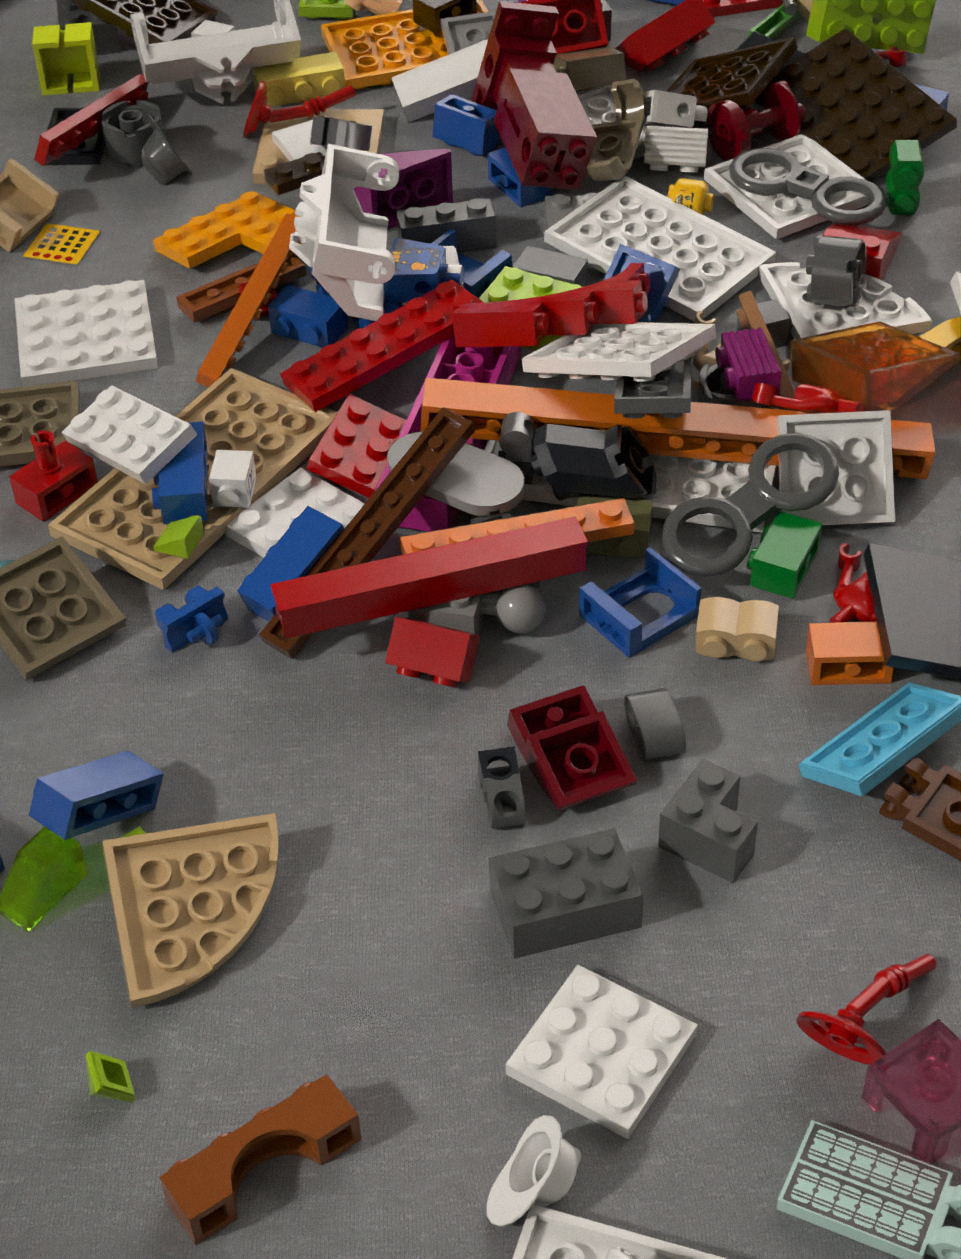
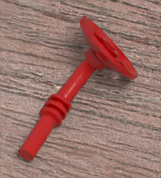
[243,81,356,139]
[796,954,937,1066]

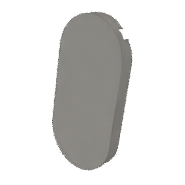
[387,431,524,516]

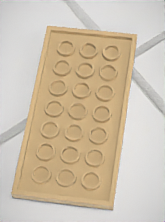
[48,368,338,590]

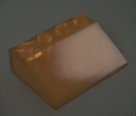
[791,321,960,411]

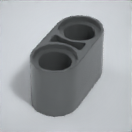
[624,687,686,761]

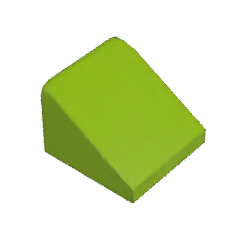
[153,515,204,559]

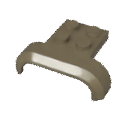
[584,79,646,182]

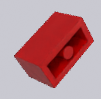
[385,616,481,687]

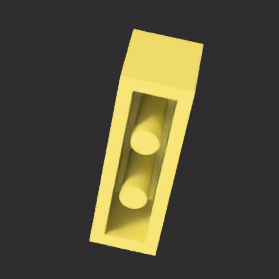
[252,52,345,107]

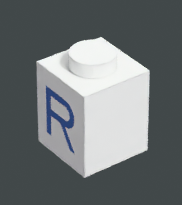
[209,450,257,508]

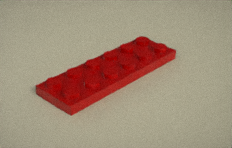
[280,280,484,412]

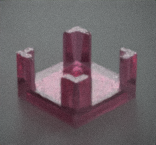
[862,1019,961,1165]

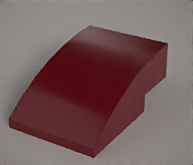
[507,685,637,811]

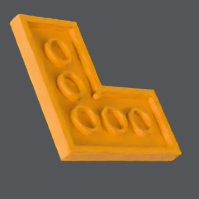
[153,191,303,269]

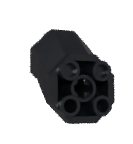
[531,424,657,501]

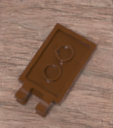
[879,757,961,861]

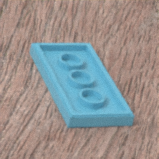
[798,682,961,796]

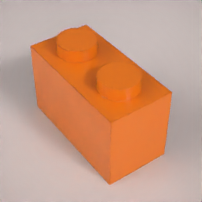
[806,622,894,685]

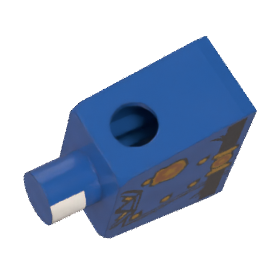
[383,238,464,303]

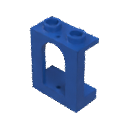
[579,547,701,658]

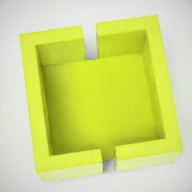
[32,22,100,95]

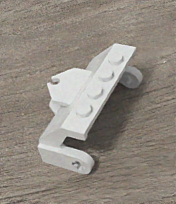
[130,0,301,104]
[289,144,399,321]

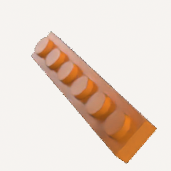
[400,498,635,555]

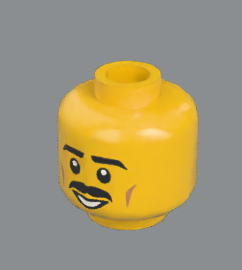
[667,178,714,216]

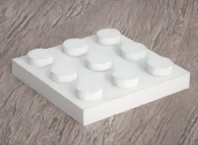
[777,410,895,526]
[225,468,364,558]
[505,964,698,1139]

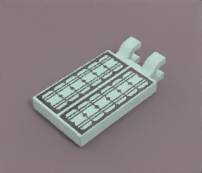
[777,1120,961,1259]

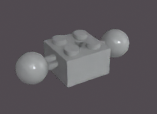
[398,584,546,635]

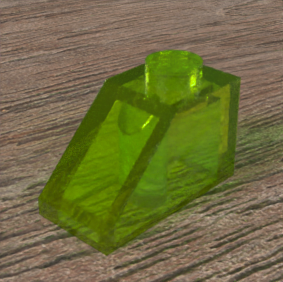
[0,826,88,932]

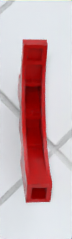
[452,263,650,347]

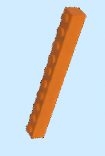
[196,213,297,388]

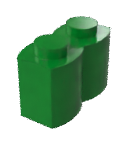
[885,140,924,215]

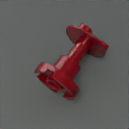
[706,80,806,161]

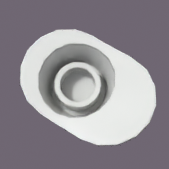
[486,1115,581,1227]

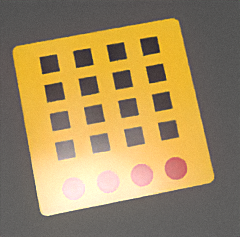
[23,223,100,265]

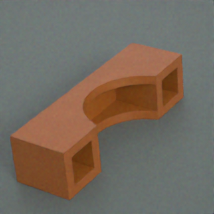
[160,1074,362,1245]

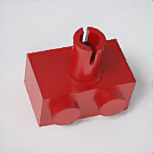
[9,430,98,522]

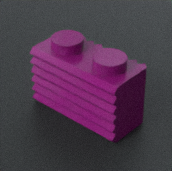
[715,327,782,401]

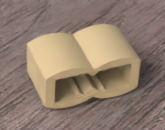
[695,597,779,661]

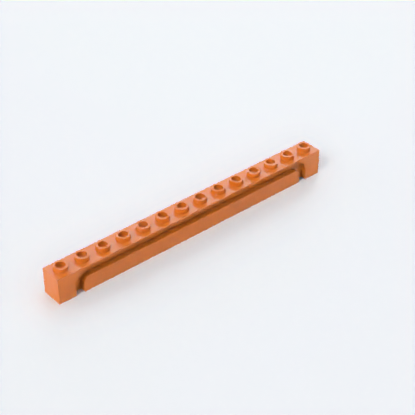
[420,378,935,479]

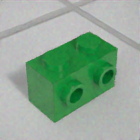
[747,511,822,599]

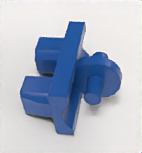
[155,585,228,653]

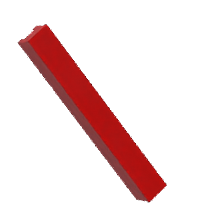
[270,516,588,639]

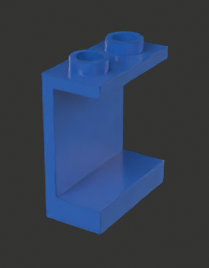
[431,229,512,299]

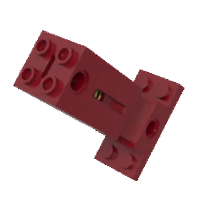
[471,1,597,190]

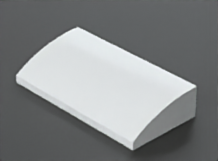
[391,39,488,122]

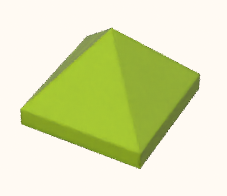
[85,1051,136,1103]

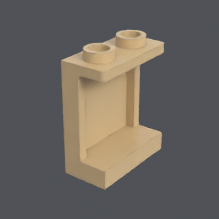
[0,158,60,253]

